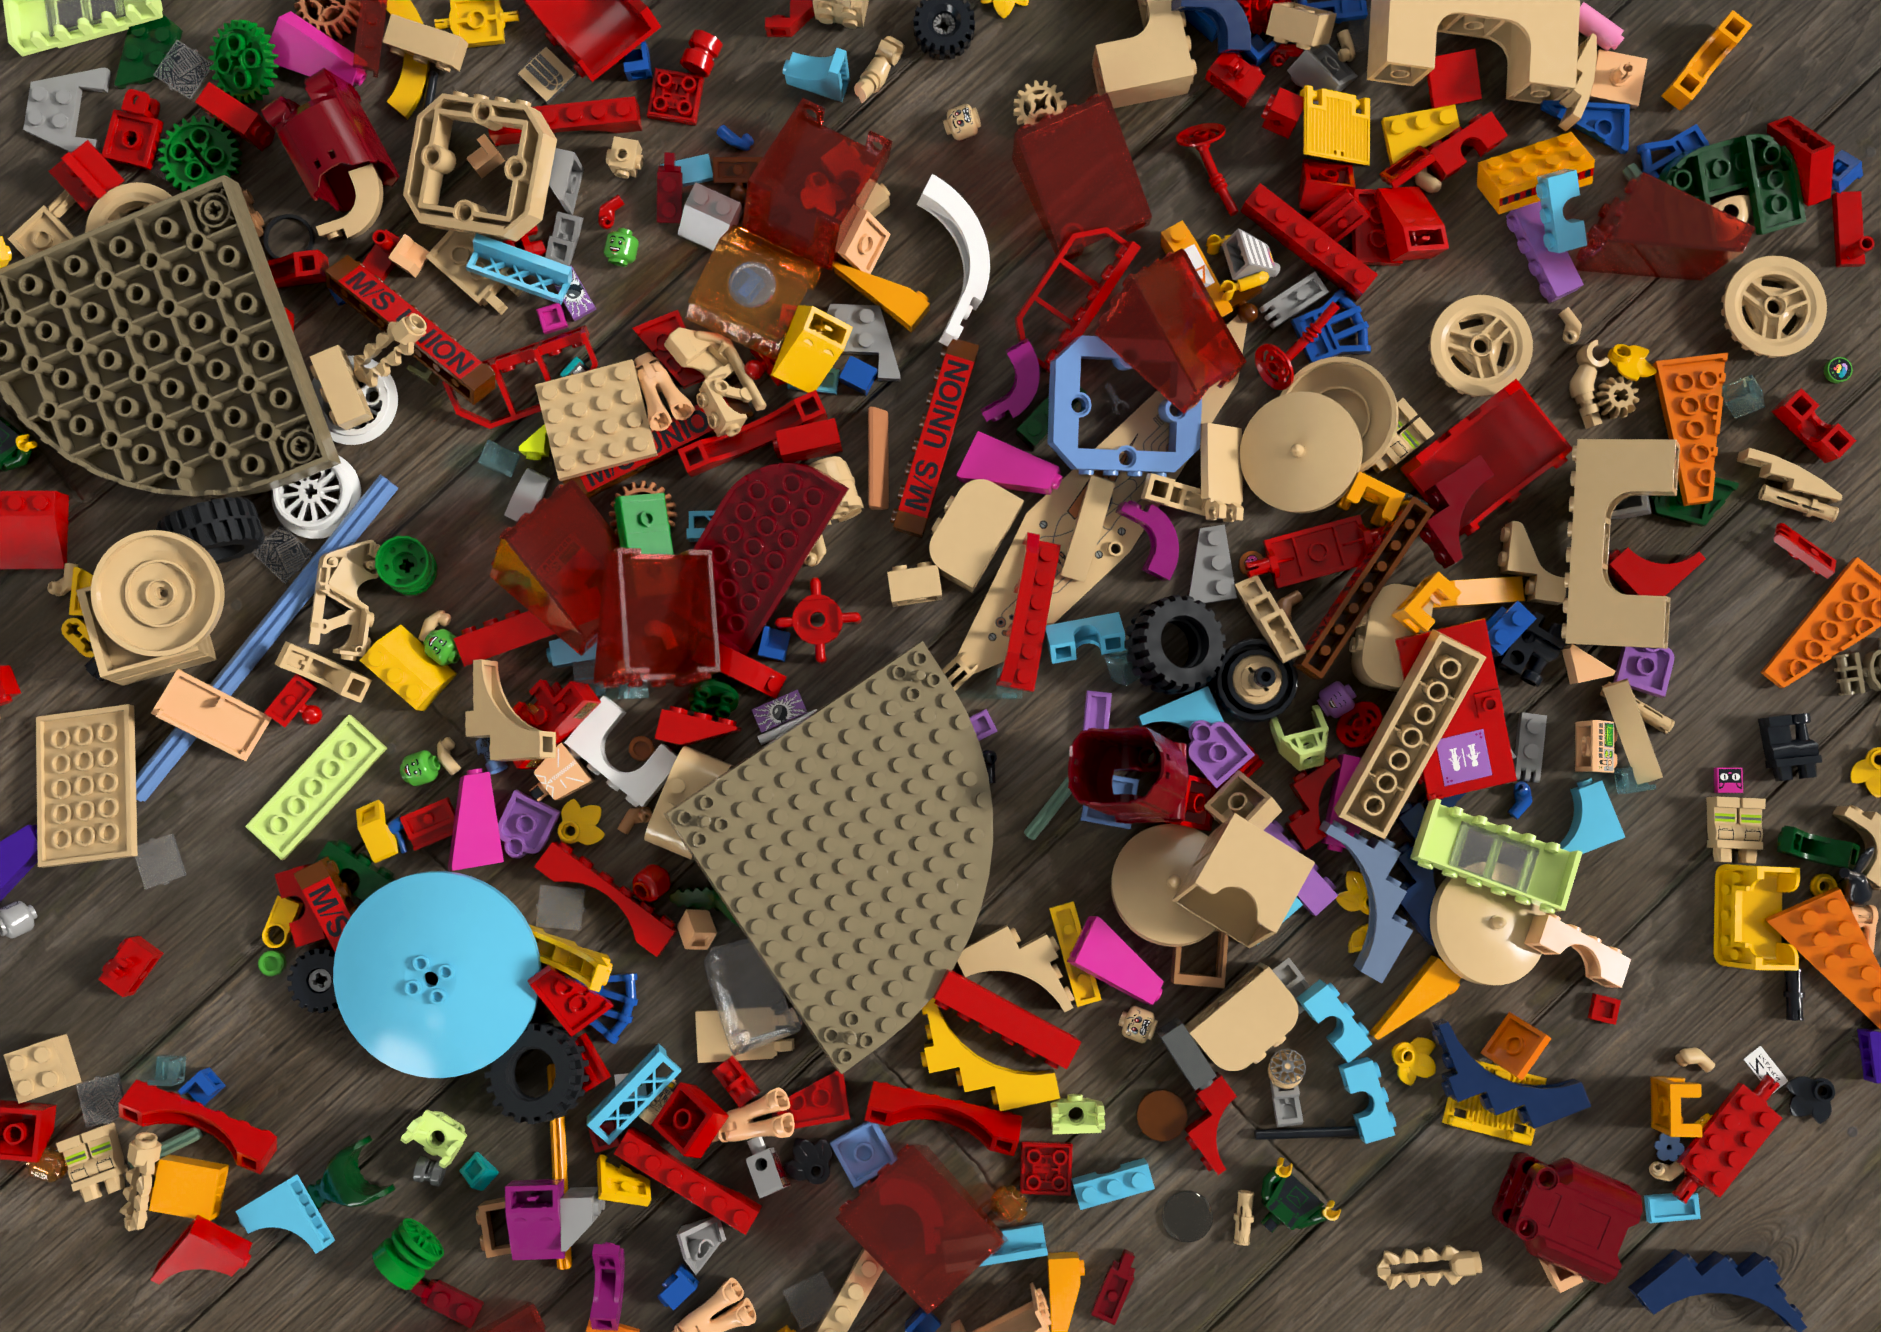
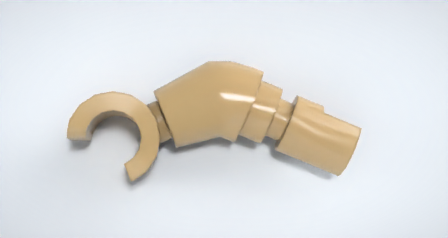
[854,36,905,103]
[1569,340,1610,429]

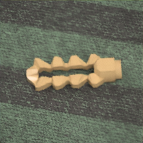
[353,313,427,387]
[120,1132,162,1231]
[1376,1245,1482,1289]

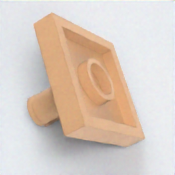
[1589,49,1647,109]
[837,208,891,274]

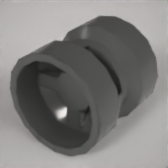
[413,1155,447,1187]

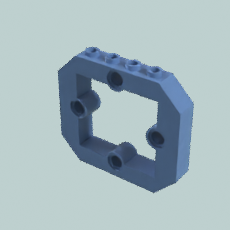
[1047,335,1203,477]

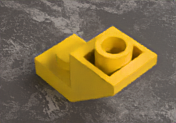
[356,799,398,863]

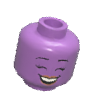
[1317,681,1357,718]

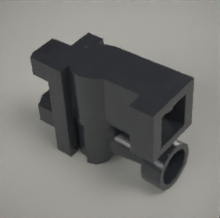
[1494,611,1566,687]
[1758,713,1822,781]

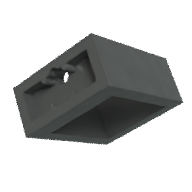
[1155,1017,1216,1090]

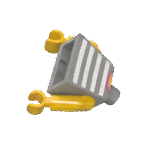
[1206,228,1280,301]

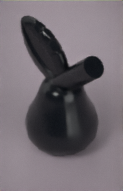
[1837,846,1875,907]

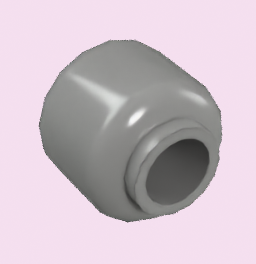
[0,901,37,938]

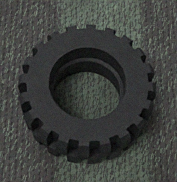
[156,497,265,564]
[1125,595,1226,695]

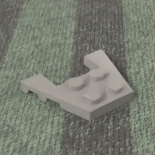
[23,68,111,152]
[824,304,901,381]

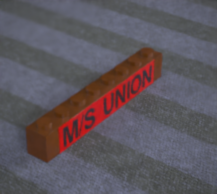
[325,255,495,405]
[890,339,979,538]
[563,385,754,504]
[1293,496,1434,680]
[294,856,358,953]

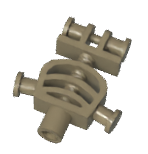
[1833,637,1881,696]

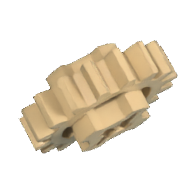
[1013,80,1067,136]

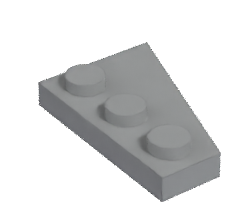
[1189,525,1237,604]

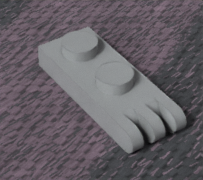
[1259,272,1329,329]
[1514,712,1547,783]

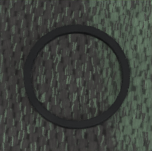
[263,214,314,259]

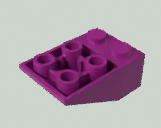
[505,1179,565,1260]

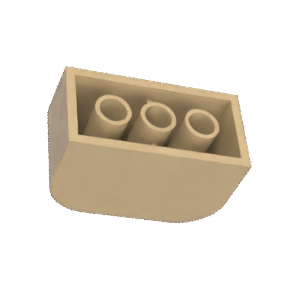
[929,479,1024,593]
[1349,584,1434,692]
[644,746,734,860]
[1185,962,1298,1071]

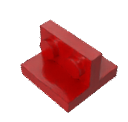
[48,140,126,212]

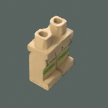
[1372,398,1435,473]
[1706,797,1766,864]
[56,1123,128,1202]

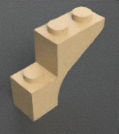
[1498,521,1566,605]

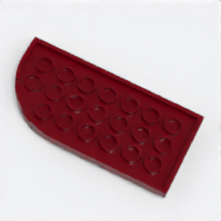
[661,463,849,656]

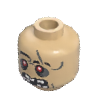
[943,104,981,141]
[1118,1006,1158,1043]

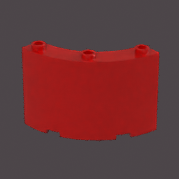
[523,0,661,82]
[1400,379,1572,537]

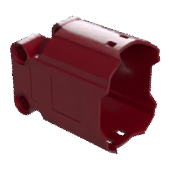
[261,68,400,212]
[1068,725,1189,824]
[1492,1152,1643,1285]

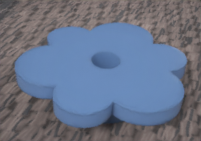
[1654,1133,1684,1161]

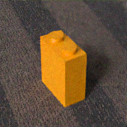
[149,1154,229,1221]

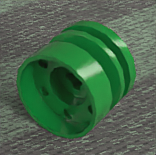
[375,536,437,595]
[372,1218,444,1290]

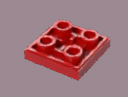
[1427,49,1482,109]
[647,68,705,126]
[1020,1141,1073,1196]

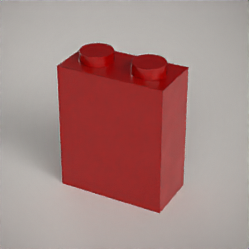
[195,82,276,151]
[772,418,843,463]

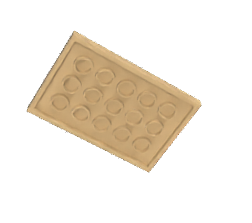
[36,704,138,868]

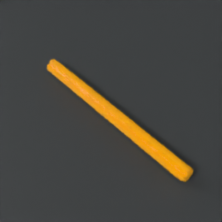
[547,1063,572,1270]

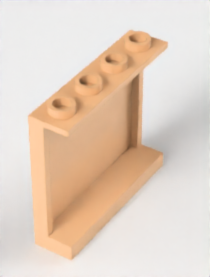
[951,1282,1052,1332]

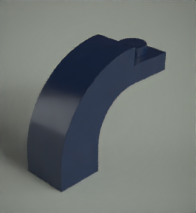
[1171,0,1251,53]

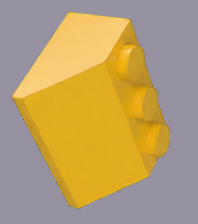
[360,625,457,711]

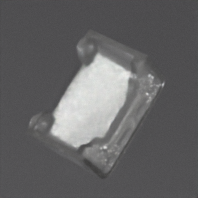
[704,938,802,1056]

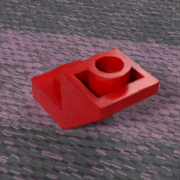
[765,0,815,37]

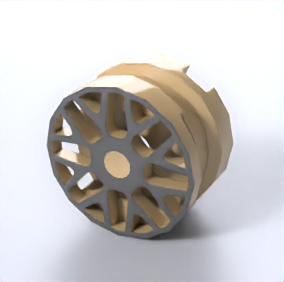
[1268,1049,1306,1089]

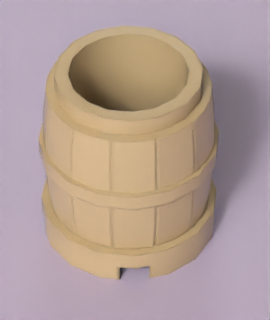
[808,456,864,525]

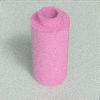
[1579,2,1625,51]

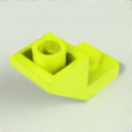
[519,424,550,460]

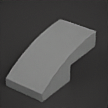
[545,211,583,266]
[504,468,550,526]
[1272,958,1310,1014]
[1270,1080,1304,1127]

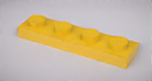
[1049,901,1101,1007]

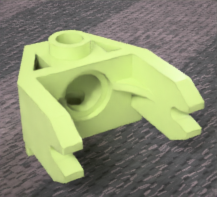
[1269,705,1329,771]
[1050,1094,1105,1134]
[400,1110,467,1168]

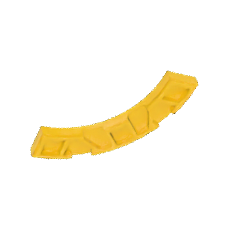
[378,0,430,120]

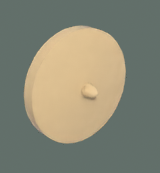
[1280,357,1399,472]
[1240,392,1363,513]
[91,530,225,657]
[1111,824,1217,947]
[1430,862,1546,986]

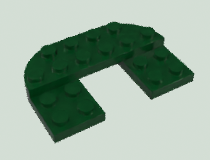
[1653,134,1806,261]

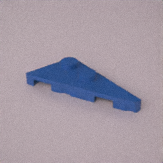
[1540,100,1630,154]

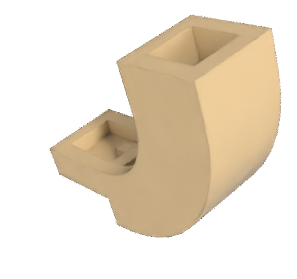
[316,164,384,240]
[1141,473,1206,516]
[275,641,372,703]
[1832,805,1881,891]

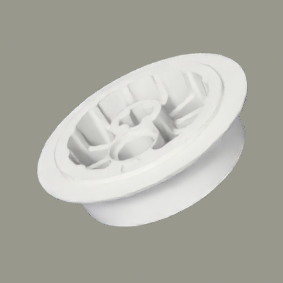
[312,355,398,445]
[271,455,361,539]

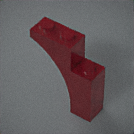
[1419,455,1494,569]

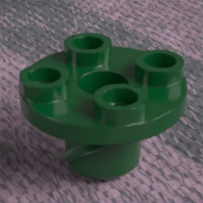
[688,671,739,718]

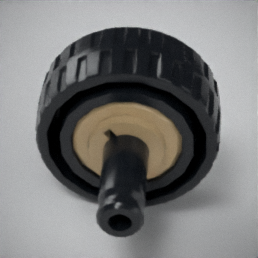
[1211,638,1299,723]

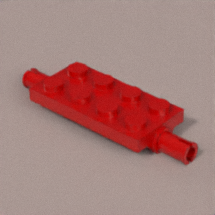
[1245,515,1386,589]
[1672,1075,1783,1204]

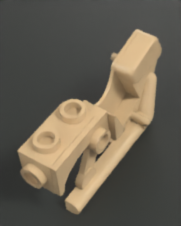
[664,327,767,437]
[308,540,380,661]

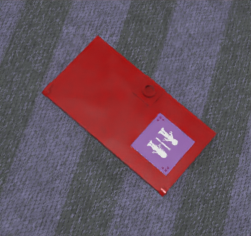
[1395,618,1517,801]

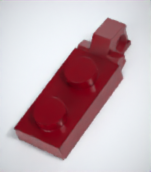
[657,152,683,224]
[1090,1249,1135,1325]
[410,1279,484,1329]

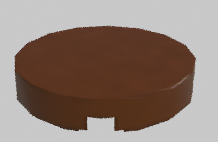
[1136,1089,1188,1142]

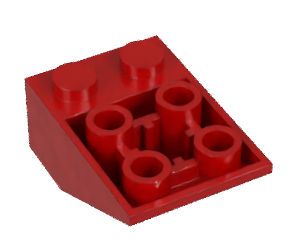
[1376,186,1449,261]
[654,706,742,746]

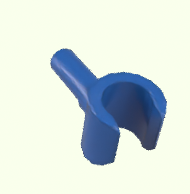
[388,816,407,853]

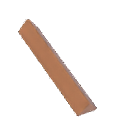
[868,407,889,510]

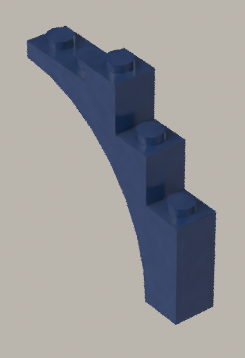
[1395,793,1466,947]
[1432,1019,1591,1129]
[1628,1249,1807,1332]

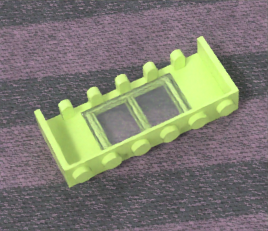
[3,0,163,57]
[1410,798,1583,914]

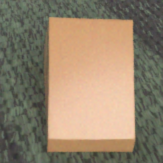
[1562,644,1616,684]

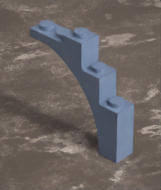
[1319,820,1413,983]

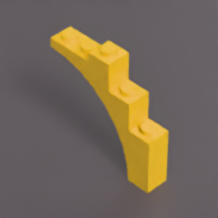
[529,925,612,992]
[920,997,1060,1111]

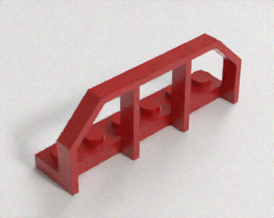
[1015,227,1141,373]
[442,325,598,429]
[996,532,1061,693]

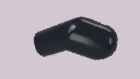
[982,750,997,783]

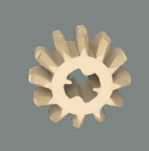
[1595,376,1640,419]

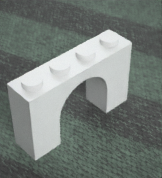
[564,696,678,807]

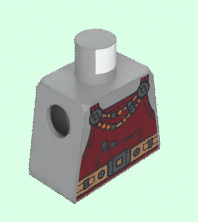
[746,1137,791,1198]

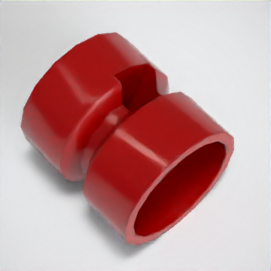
[680,29,723,78]

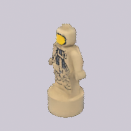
[638,1079,677,1125]

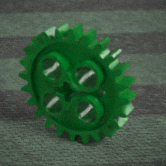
[208,19,279,104]
[158,116,242,192]

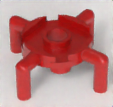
[775,577,862,664]

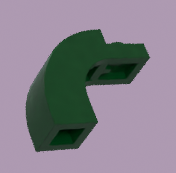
[1777,825,1860,870]

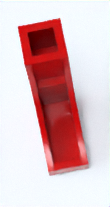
[1285,757,1341,850]
[1185,1072,1237,1175]

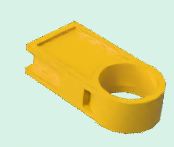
[262,895,304,948]

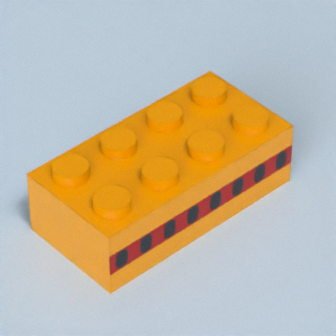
[1477,132,1595,214]

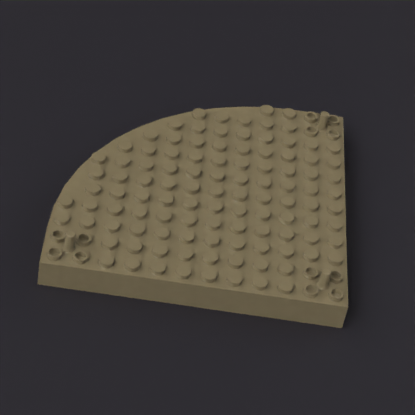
[0,175,341,499]
[664,641,993,1074]

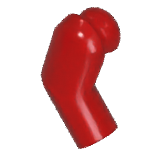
[1270,44,1304,67]
[598,194,625,229]

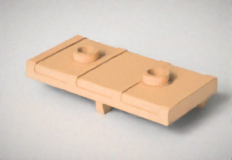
[151,669,272,761]

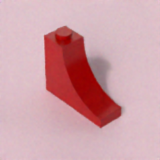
[1767,116,1835,206]
[1608,547,1706,596]
[150,1215,252,1285]

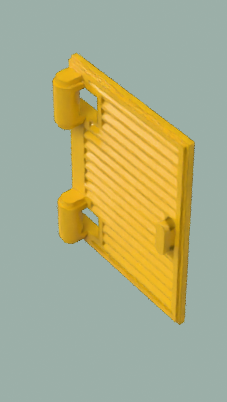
[1300,85,1370,166]
[1442,1060,1547,1146]

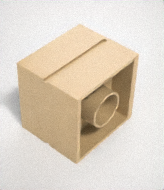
[76,586,217,686]
[1172,813,1315,949]

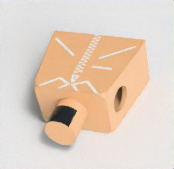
[529,743,595,802]

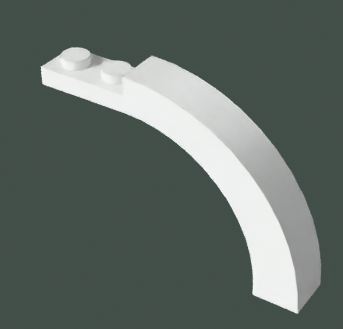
[917,174,990,346]

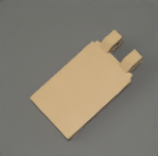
[8,205,75,258]
[425,231,523,315]
[1200,423,1244,523]
[695,1006,795,1063]

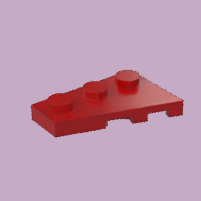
[1352,189,1403,266]
[632,310,706,388]
[527,965,614,1037]
[772,1071,851,1129]

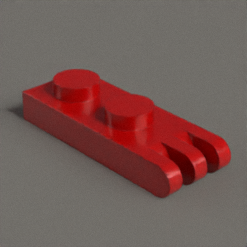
[1774,523,1836,579]

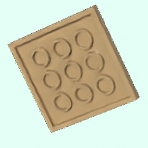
[535,359,658,481]

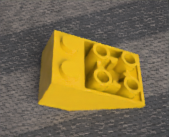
[771,305,853,393]

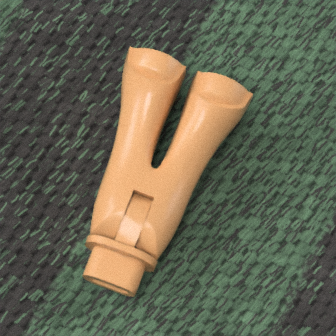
[634,352,695,431]
[712,1088,795,1143]
[671,1278,756,1332]

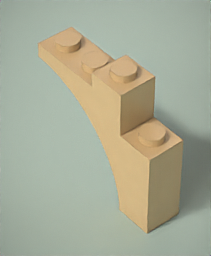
[465,659,556,762]
[957,925,1075,1012]

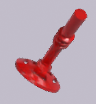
[1176,123,1239,216]
[1255,301,1340,390]
[1336,702,1424,785]

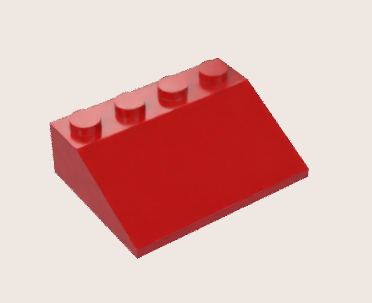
[0,491,69,569]

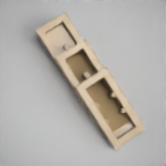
[1558,33,1597,131]
[1737,448,1842,504]
[1061,475,1115,582]
[1235,575,1306,663]
[1602,678,1663,785]

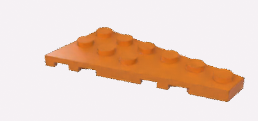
[1652,353,1728,506]
[1760,557,1881,688]
[1765,886,1881,1029]

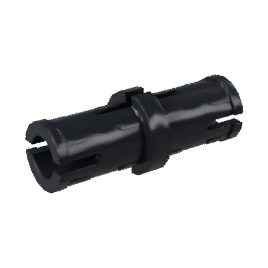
[1783,968,1805,1021]

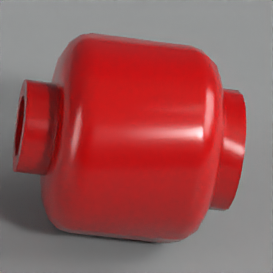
[632,864,670,902]

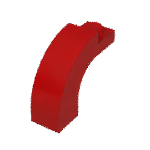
[695,637,787,699]

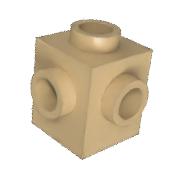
[606,136,644,179]

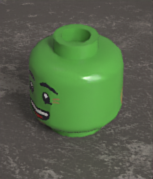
[604,228,639,267]
[424,629,461,666]
[400,750,441,786]

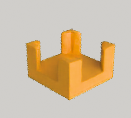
[1336,471,1405,527]
[1391,571,1462,635]
[1651,1076,1702,1137]

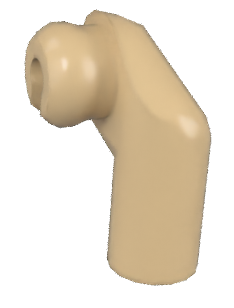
[1337,29,1356,63]

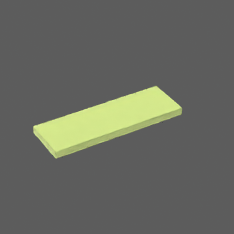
[245,715,387,860]

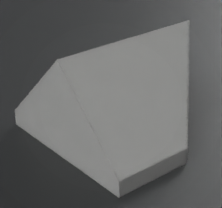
[676,1216,726,1275]

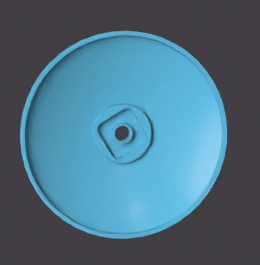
[333,871,542,1078]

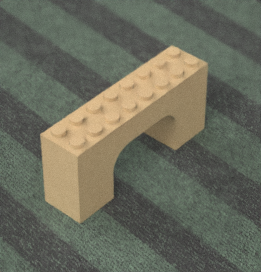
[1092,0,1197,111]
[1367,0,1580,104]
[1561,439,1680,649]

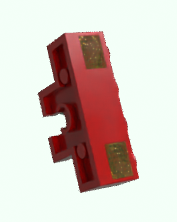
[512,679,601,770]

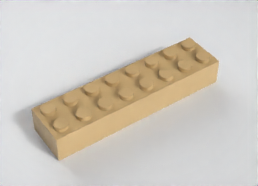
[1334,629,1486,839]

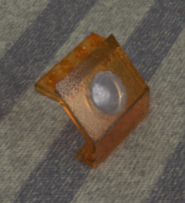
[686,224,823,360]

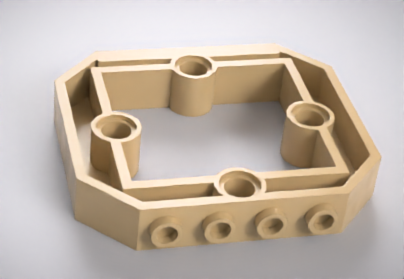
[403,91,557,242]

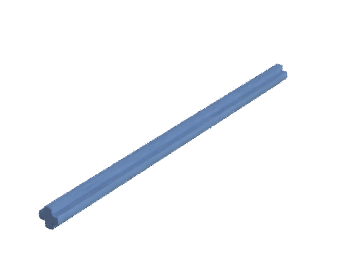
[136,474,399,802]

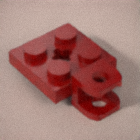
[102,89,164,170]

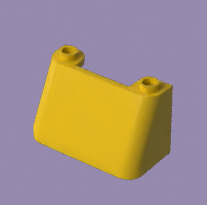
[1714,864,1800,970]

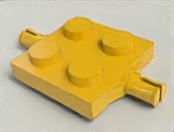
[434,0,520,48]

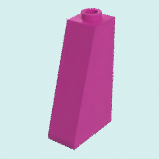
[269,11,368,87]
[956,431,1063,495]
[1321,754,1362,852]
[448,768,504,871]
[1067,916,1164,1005]

